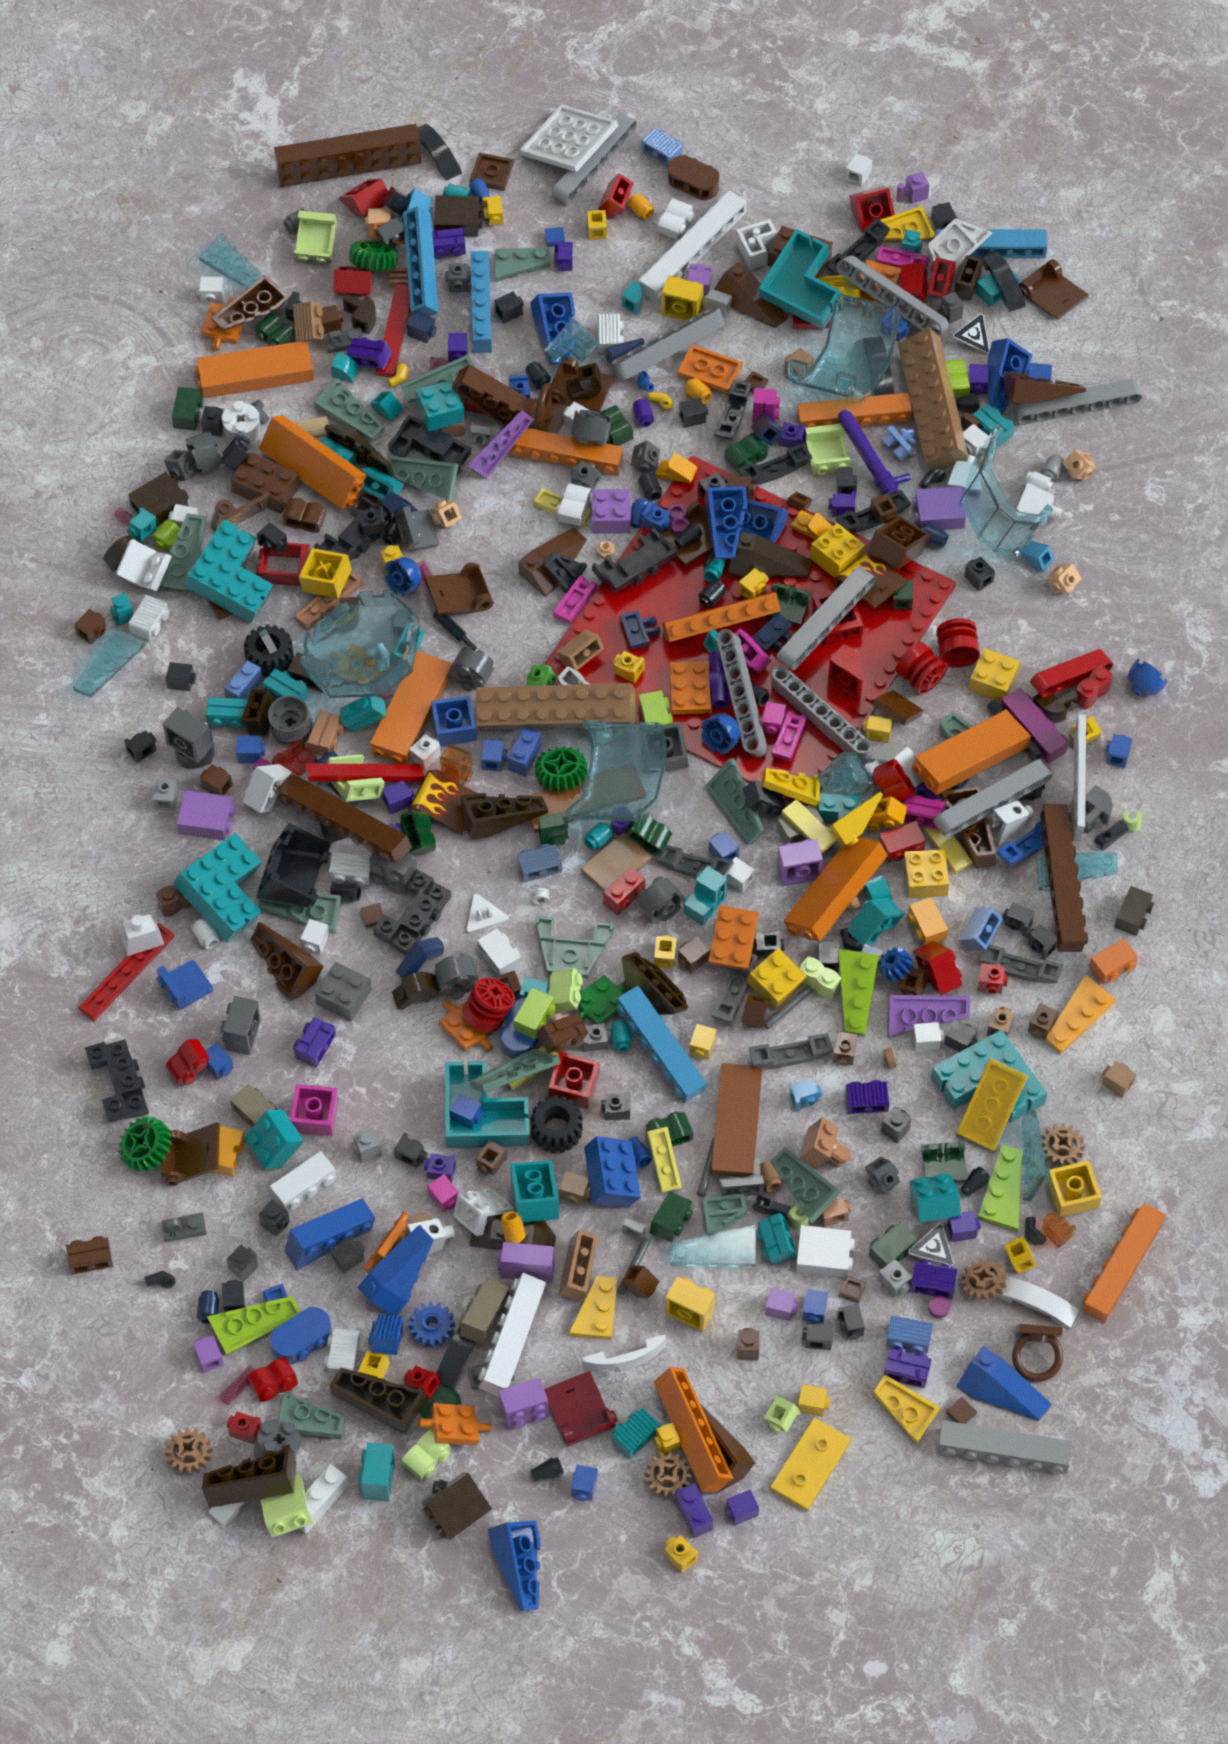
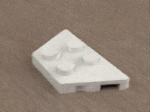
[928,218,993,269]

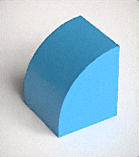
[1021,541,1055,572]

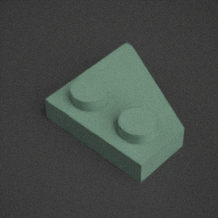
[702,1193,747,1236]

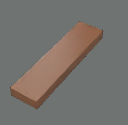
[294,572,363,631]

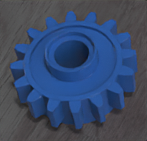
[408,1301,455,1349]

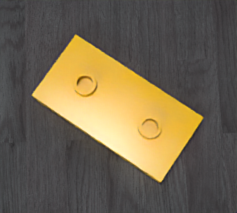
[956,1058,1028,1151]
[770,1417,852,1511]

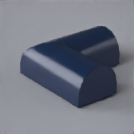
[396,937,444,978]

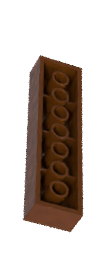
[274,123,422,187]

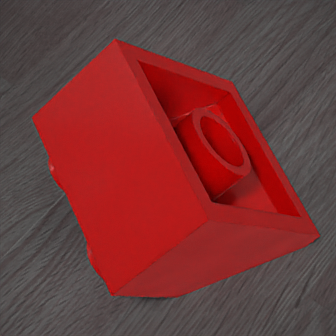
[339,179,388,217]
[849,186,895,232]
[333,266,374,297]
[828,644,863,701]

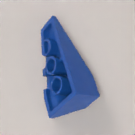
[530,292,575,364]
[988,338,1033,414]
[704,486,747,560]
[741,499,789,543]
[357,1225,434,1316]
[957,1346,1052,1421]
[488,1520,541,1611]

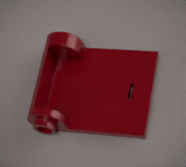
[544,1371,618,1447]

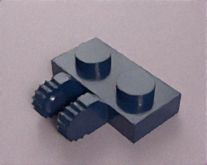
[620,610,661,650]
[752,612,792,653]

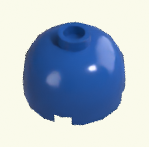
[384,557,422,596]
[1128,659,1168,696]
[701,714,740,754]

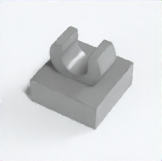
[470,425,492,445]

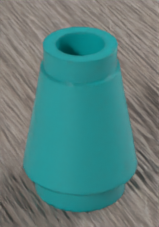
[703,558,726,582]

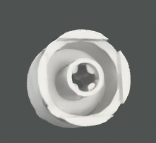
[222,401,261,445]

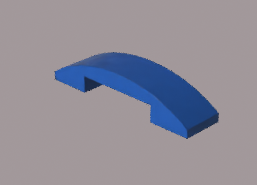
[996,821,1044,866]

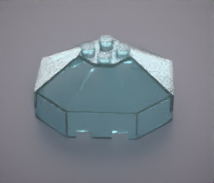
[300,590,420,698]

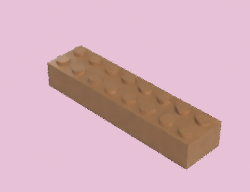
[897,327,969,470]
[475,683,635,731]

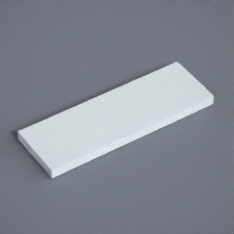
[1073,714,1086,840]

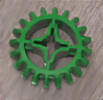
[349,240,398,272]
[535,746,588,793]
[118,1116,172,1172]

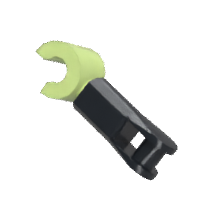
[1094,810,1142,851]
[752,1195,809,1230]

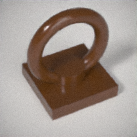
[528,383,567,434]
[1012,1324,1063,1382]

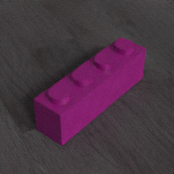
[1001,688,1068,764]

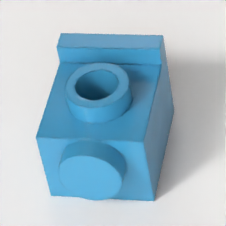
[789,1079,822,1112]

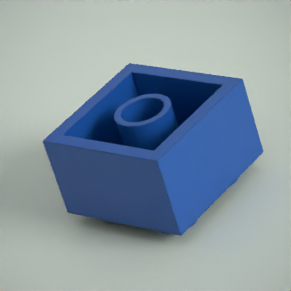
[431,695,477,746]

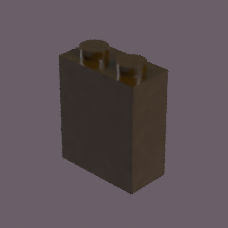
[434,196,483,237]
[128,472,189,527]
[421,1472,492,1540]

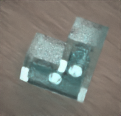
[544,318,600,363]
[816,752,875,796]

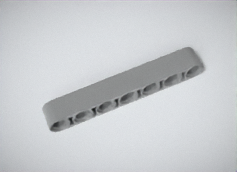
[551,113,637,205]
[837,256,949,336]
[611,306,725,381]
[1013,379,1142,425]
[777,566,876,670]
[717,629,767,757]
[771,666,871,764]
[933,759,1053,838]

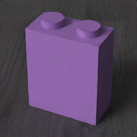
[912,486,966,530]
[177,790,236,840]
[497,1242,555,1283]

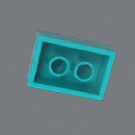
[510,1160,559,1222]

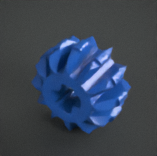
[878,946,914,982]

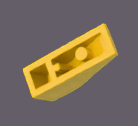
[828,792,883,847]

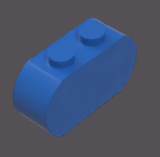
[499,998,539,1059]
[271,1307,332,1364]

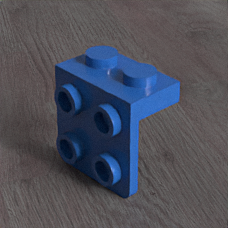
[156,960,213,1011]

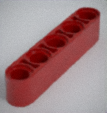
[1030,649,1114,698]

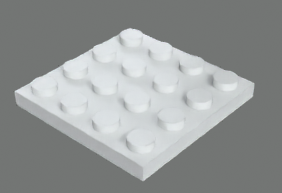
[520,104,618,172]

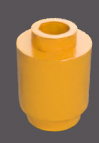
[628,193,655,220]
[685,378,712,404]
[501,1211,526,1243]

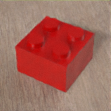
[548,1052,600,1108]

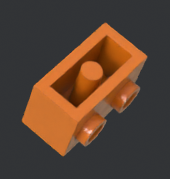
[1089,938,1138,985]

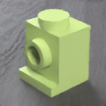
[764,1396,801,1433]

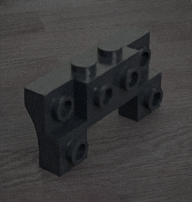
[388,414,471,477]
[314,495,392,561]
[592,527,677,594]
[373,869,451,956]
[85,1039,149,1123]

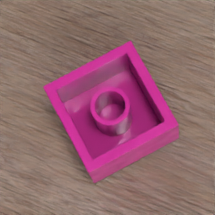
[290,1084,338,1136]

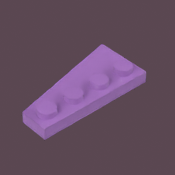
[468,410,534,478]

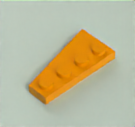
[1046,974,1116,1054]

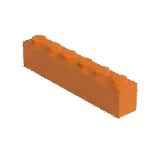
[797,393,912,428]
[508,428,623,476]
[662,592,781,642]
[1082,1203,1166,1323]
[653,1367,733,1492]

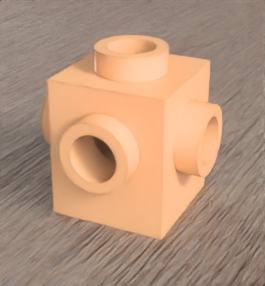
[1062,449,1096,480]
[430,499,462,528]
[1047,563,1082,594]

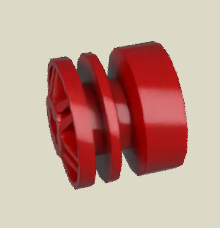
[936,618,980,668]
[895,642,948,694]
[462,978,515,1033]

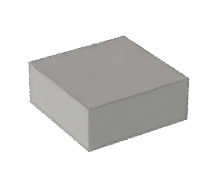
[259,629,277,654]
[623,1217,645,1241]

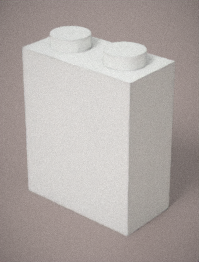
[796,1225,855,1278]

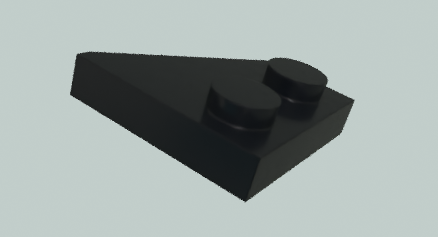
[541,552,588,593]

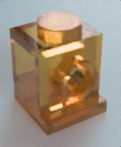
[1041,1212,1076,1248]

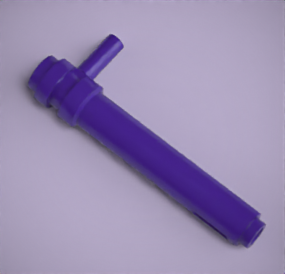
[838,409,911,495]

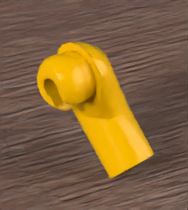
[387,363,409,388]
[649,392,673,410]

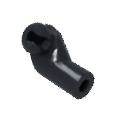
[919,469,946,489]
[840,928,864,952]
[1025,1217,1046,1245]
[144,1271,176,1288]

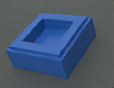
[545,227,565,247]
[263,1283,288,1302]

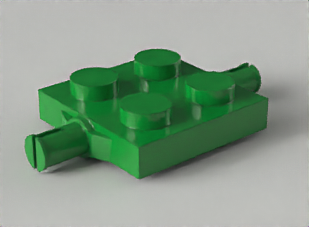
[578,975,627,1025]

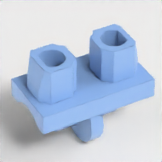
[882,425,916,461]

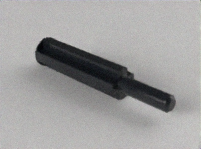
[433,611,477,651]

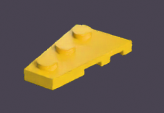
[762,768,820,806]
[569,1276,618,1340]

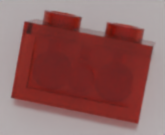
[272,738,318,777]

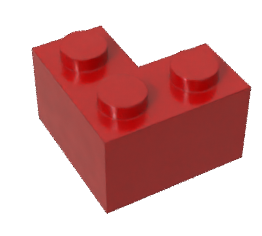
[913,941,962,996]

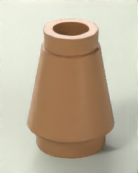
[760,1161,783,1193]

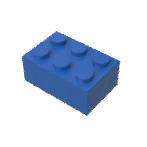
[584,1136,641,1208]

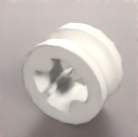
[532,888,550,905]

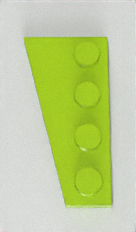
[838,949,879,1036]
[978,1144,1022,1232]
[206,1296,301,1355]

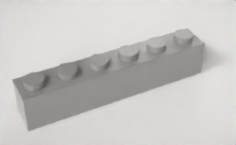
[938,1420,1072,1474]

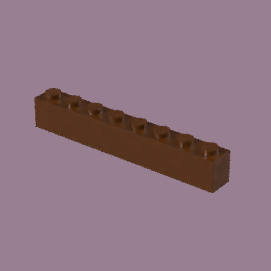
[276,773,412,864]
[1040,804,1088,952]

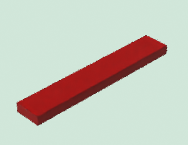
[376,284,410,377]
[305,763,425,782]
[78,923,175,1021]

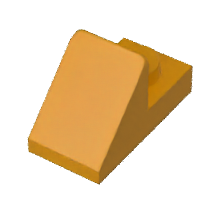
[655,453,697,483]
[791,510,833,540]

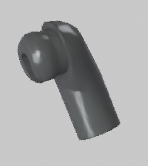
[251,400,270,424]

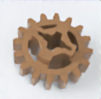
[1039,1123,1085,1167]
[961,1258,1007,1303]
[165,1427,213,1475]
[645,1451,692,1499]

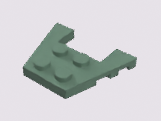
[536,916,614,979]

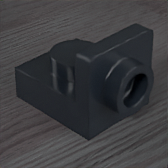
[285,291,302,322]

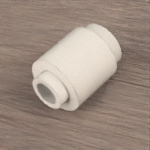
[1024,471,1054,493]
[192,919,220,949]

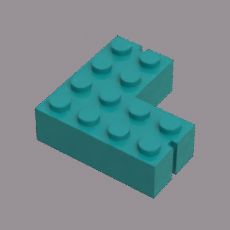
[758,229,842,330]
[184,519,273,624]
[173,833,262,943]
[931,1030,1047,1123]
[445,1061,530,1148]

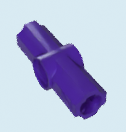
[709,650,729,709]

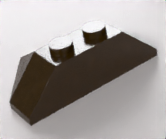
[622,952,688,1015]
[470,1208,556,1250]

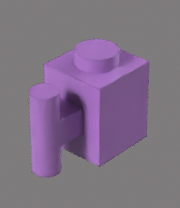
[896,172,930,204]
[684,264,712,296]

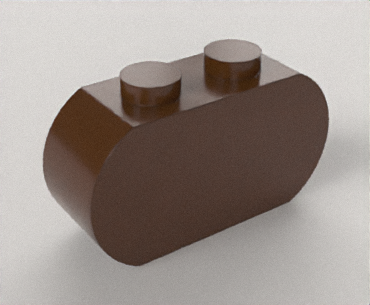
[668,155,720,200]

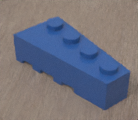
[285,1198,375,1270]

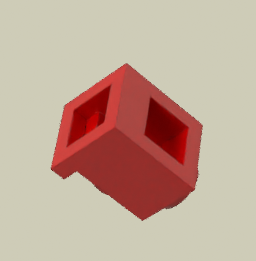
[404,1365,441,1400]
[227,1411,262,1445]

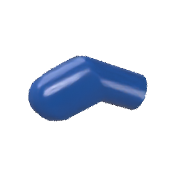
[637,371,655,392]

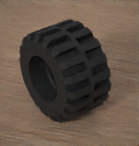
[244,624,294,678]
[531,1096,583,1153]

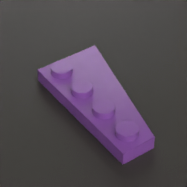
[888,995,970,1036]

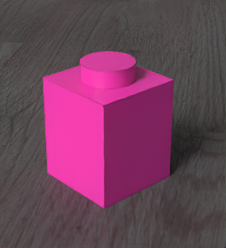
[762,702,786,735]
[427,1174,459,1212]

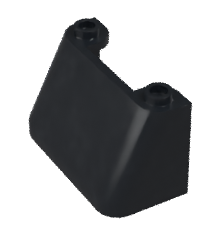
[256,823,331,908]

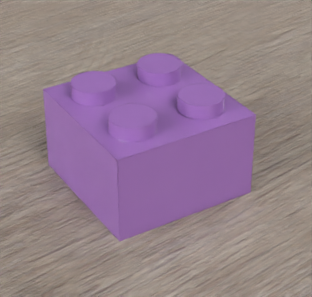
[592,489,630,534]
[777,839,823,887]
[499,1378,549,1429]

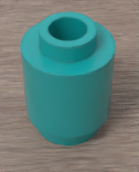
[443,183,470,196]
[583,822,613,851]
[610,1020,633,1052]

